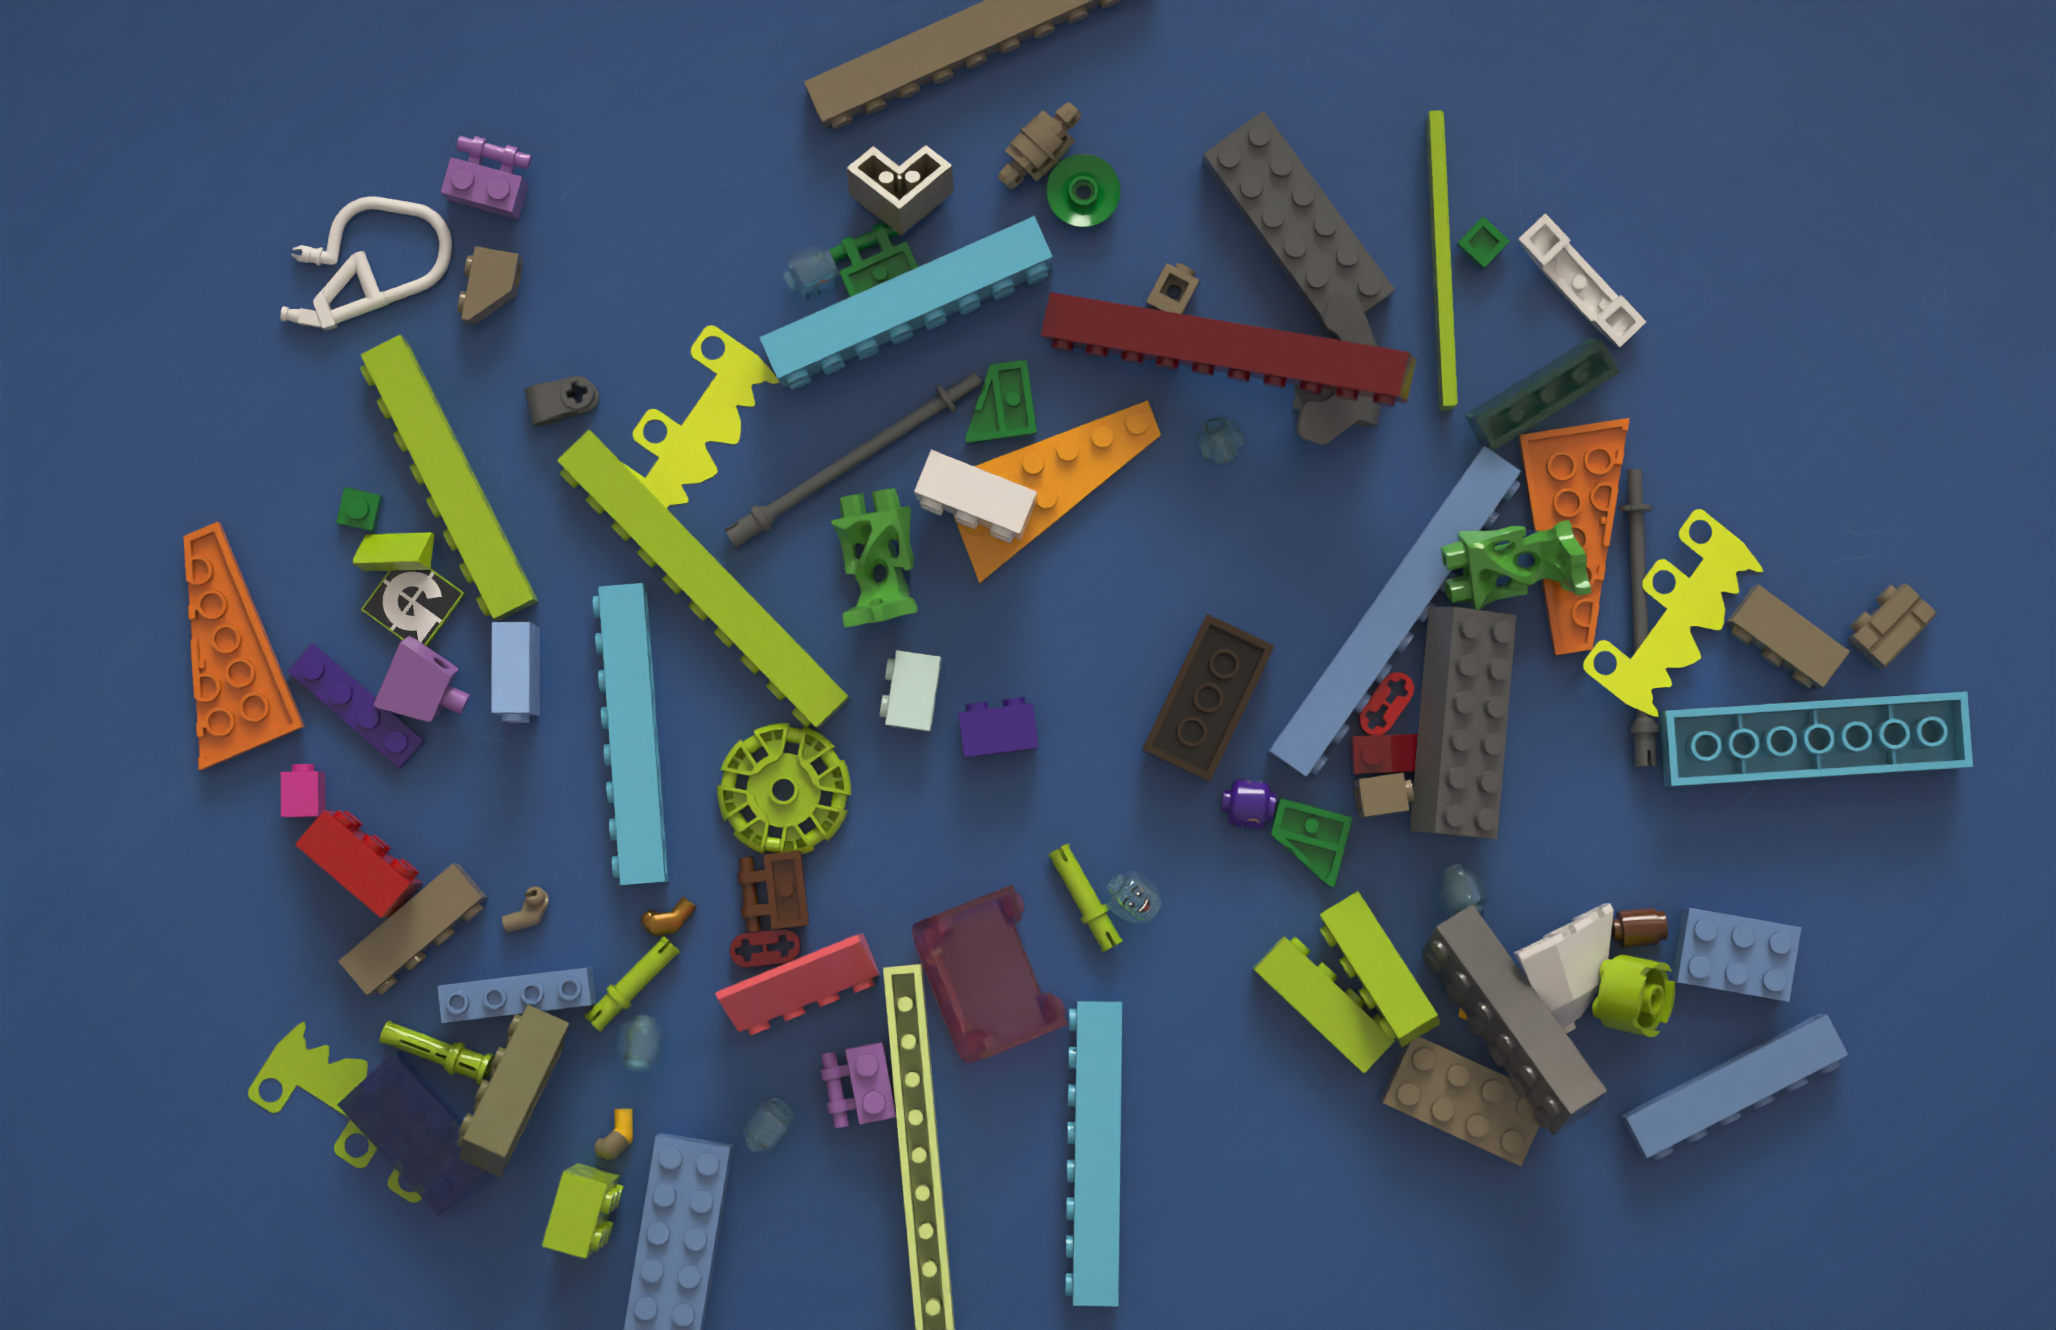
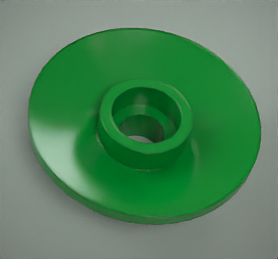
[1046,154,1120,228]

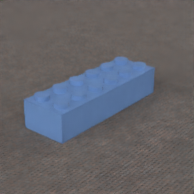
[624,1133,734,1330]

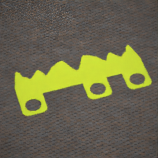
[623,325,780,510]
[1583,509,1763,717]

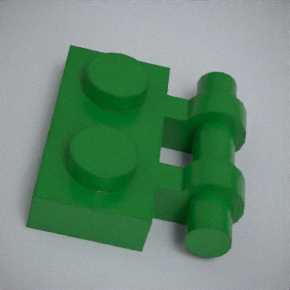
[829,222,918,297]

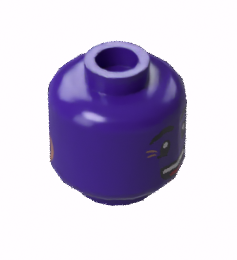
[1221,778,1276,830]

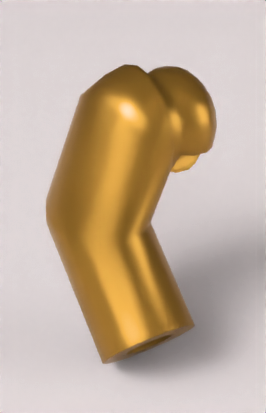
[641,896,697,936]

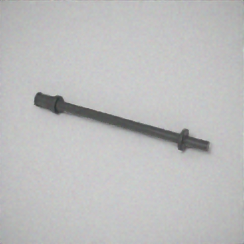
[724,372,982,549]
[1619,469,1660,767]

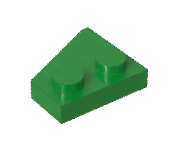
[965,359,1037,444]
[1270,798,1353,887]

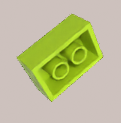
[542,1163,624,1259]

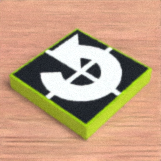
[361,568,466,647]

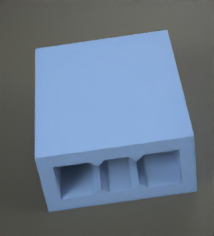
[491,622,540,723]

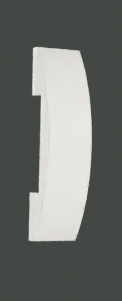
[1517,213,1646,348]

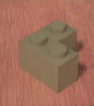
[847,145,954,236]

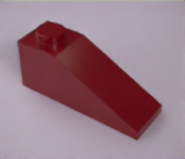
[1349,734,1418,775]

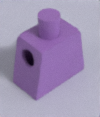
[373,636,471,722]

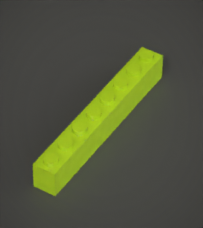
[360,335,538,622]

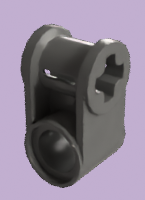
[524,376,600,427]

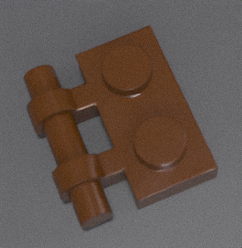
[736,851,810,932]

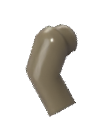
[502,886,549,934]

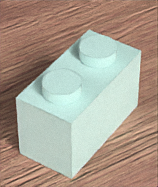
[880,650,942,732]

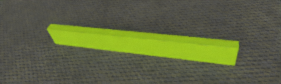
[1426,110,1458,411]

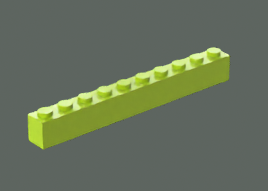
[557,430,850,729]

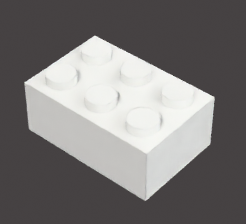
[914,450,1037,543]

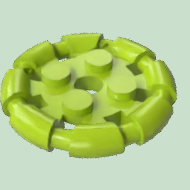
[717,723,851,855]

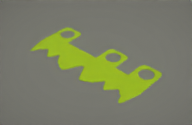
[248,1021,459,1203]

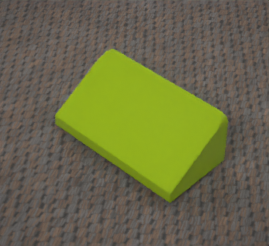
[353,532,435,572]

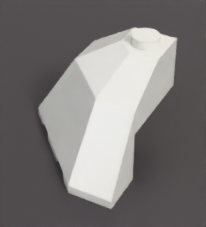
[1513,903,1614,1033]

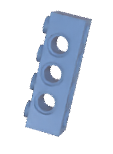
[437,967,597,1023]

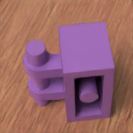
[440,136,532,220]
[820,1041,896,1128]

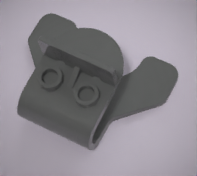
[1293,292,1382,445]

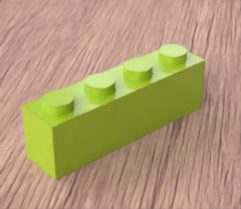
[1319,891,1440,1047]
[1253,936,1395,1073]

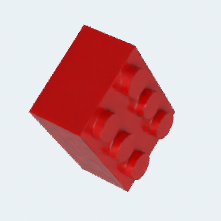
[295,809,423,918]

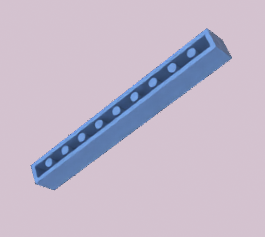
[1268,446,1521,777]

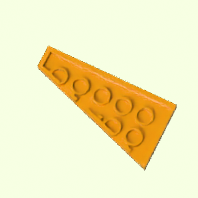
[953,400,1161,584]

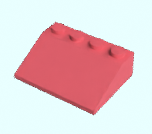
[715,933,880,1036]

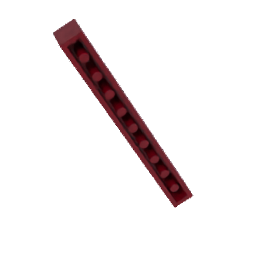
[1040,292,1416,407]

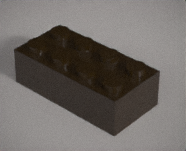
[1141,614,1275,783]

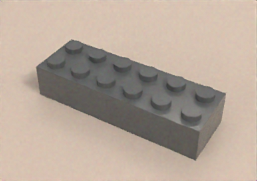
[1202,110,1395,339]
[1410,606,1516,839]
[1421,904,1607,1136]

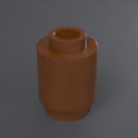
[1611,907,1668,948]

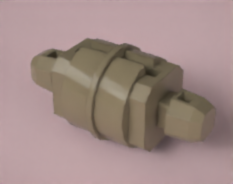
[998,102,1082,190]

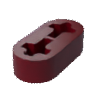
[730,929,801,967]

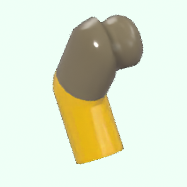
[594,1108,633,1160]

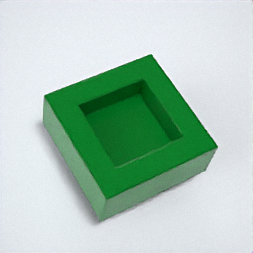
[1456,216,1510,270]
[336,487,383,532]

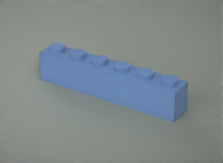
[1621,1013,1848,1160]

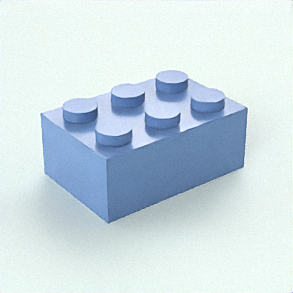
[1670,907,1801,1002]

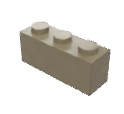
[1726,584,1850,690]

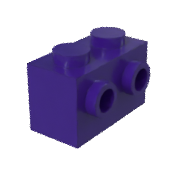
[958,697,1039,758]

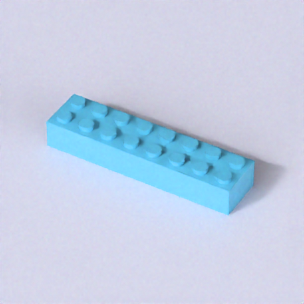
[759,216,1053,390]
[1659,692,1973,787]

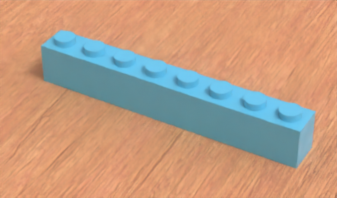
[593,583,669,885]
[1065,1001,1122,1306]

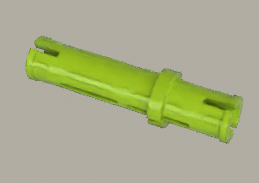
[1048,844,1123,953]
[584,935,680,1032]

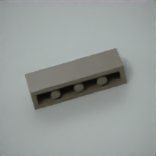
[338,863,488,996]

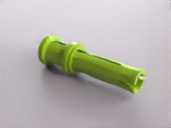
[379,1020,495,1085]

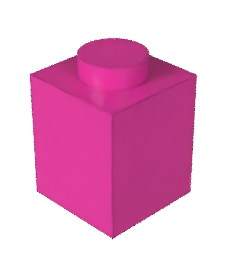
[280,764,326,818]

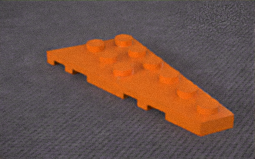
[1518,418,1630,656]
[183,522,305,771]

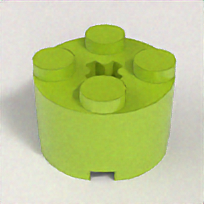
[1592,955,1675,1037]

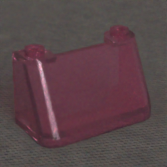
[912,884,1068,1063]

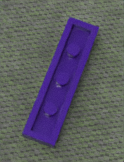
[288,643,426,769]

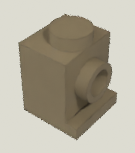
[1146,263,1200,314]

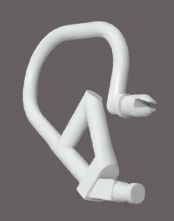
[280,197,452,331]

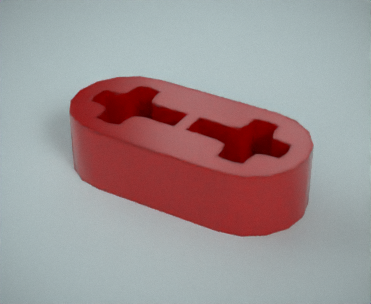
[1358,672,1414,736]

